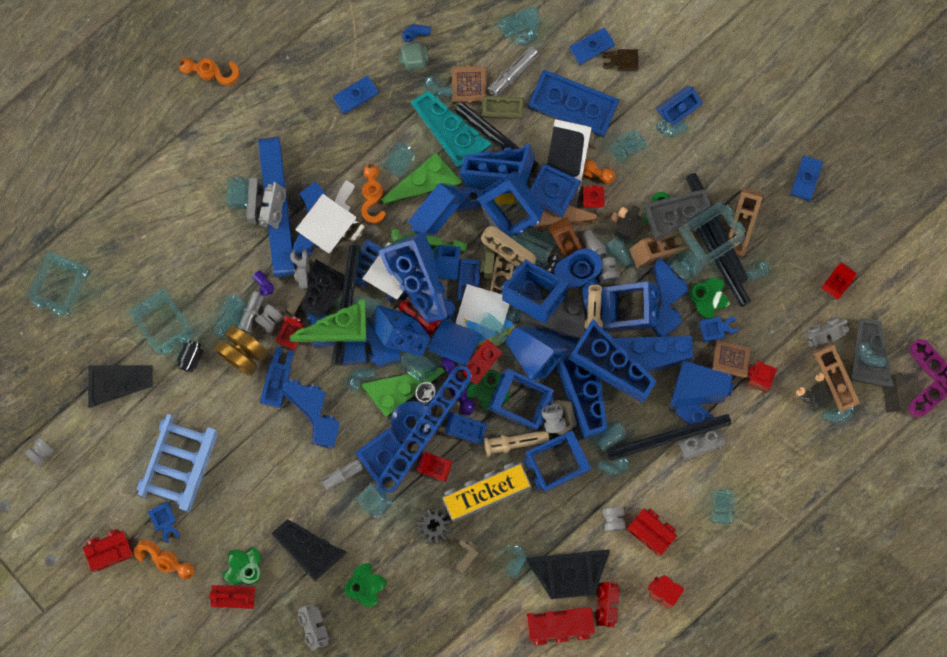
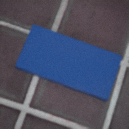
[528,69,620,138]

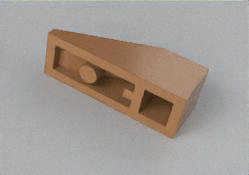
[728,187,763,256]
[533,205,597,231]
[629,228,698,268]
[812,343,860,412]

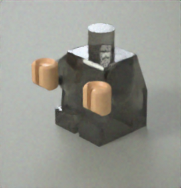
[610,206,641,244]
[796,372,832,413]

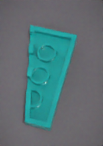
[411,91,492,169]

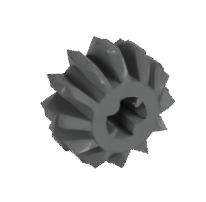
[415,508,452,545]

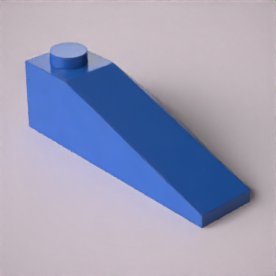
[378,232,447,323]

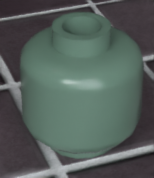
[398,42,429,71]

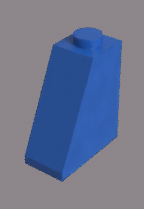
[505,326,568,380]
[669,360,734,407]

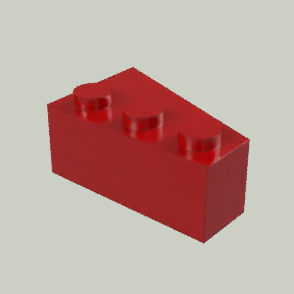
[526,607,595,646]

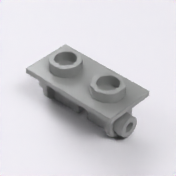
[259,182,286,229]
[803,316,849,349]
[678,429,726,460]
[298,603,329,651]

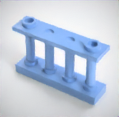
[137,414,218,513]

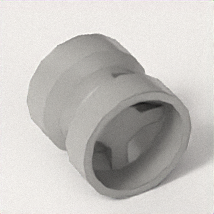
[598,257,620,284]
[254,304,284,334]
[415,382,439,407]
[541,404,566,433]
[24,437,55,467]
[603,507,627,532]

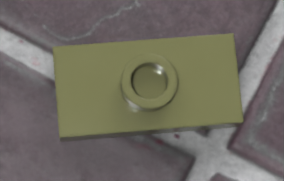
[482,96,524,119]

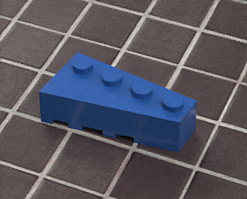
[569,319,656,403]
[607,336,693,385]
[555,351,607,441]

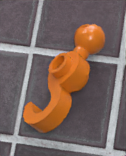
[179,58,240,86]
[582,160,615,184]
[361,164,386,225]
[134,539,195,579]

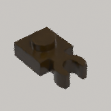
[603,49,638,71]

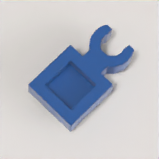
[699,317,739,343]
[148,502,180,544]

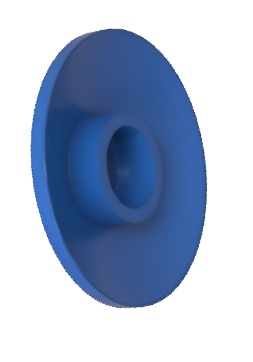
[391,401,431,444]

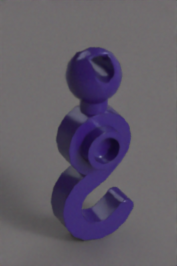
[440,357,475,415]

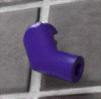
[252,270,275,296]

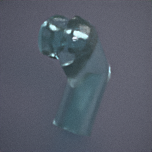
[347,368,375,391]
[822,407,854,424]

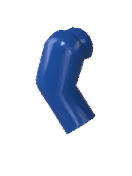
[402,24,431,42]

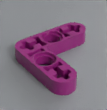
[908,339,947,418]

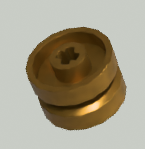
[213,325,269,377]

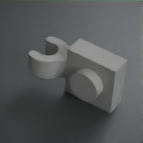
[291,249,310,289]

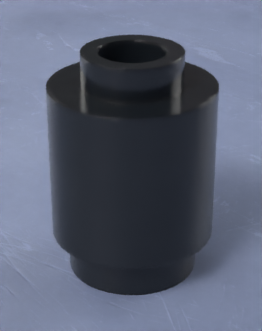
[176,340,204,373]

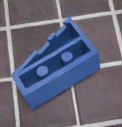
[460,144,535,191]

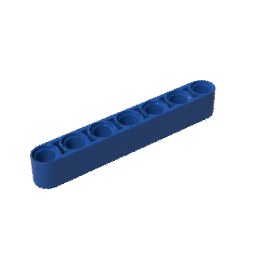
[258,137,295,277]
[378,366,472,493]

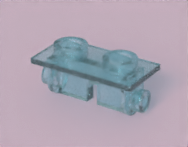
[497,6,542,39]
[212,295,246,339]

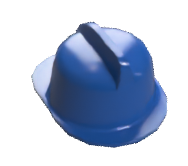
[554,249,602,288]

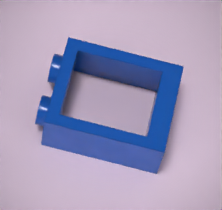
[477,171,544,237]
[408,183,466,236]
[501,260,569,323]
[602,282,660,332]
[369,305,430,356]
[487,369,554,430]
[524,430,591,493]

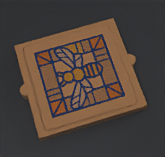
[452,65,486,104]
[712,340,751,378]

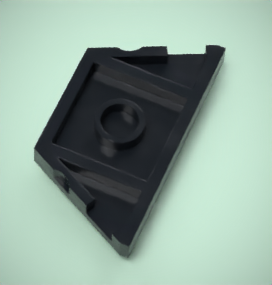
[526,549,610,600]

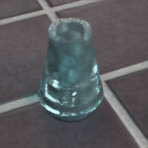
[605,236,633,268]
[596,420,628,451]

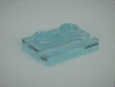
[507,227,556,267]

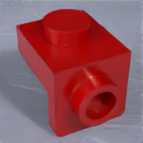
[582,185,605,208]
[821,262,857,300]
[275,316,305,351]
[417,451,453,482]

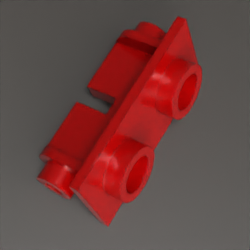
[397,296,442,337]
[460,339,503,385]
[595,582,620,628]
[209,585,255,609]

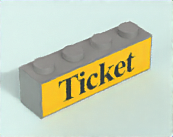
[442,462,531,523]

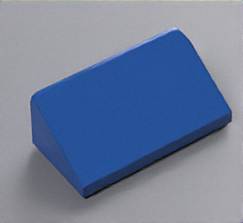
[656,86,703,127]

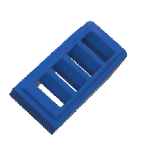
[355,240,382,289]

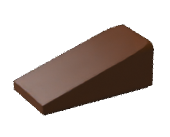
[549,218,583,258]

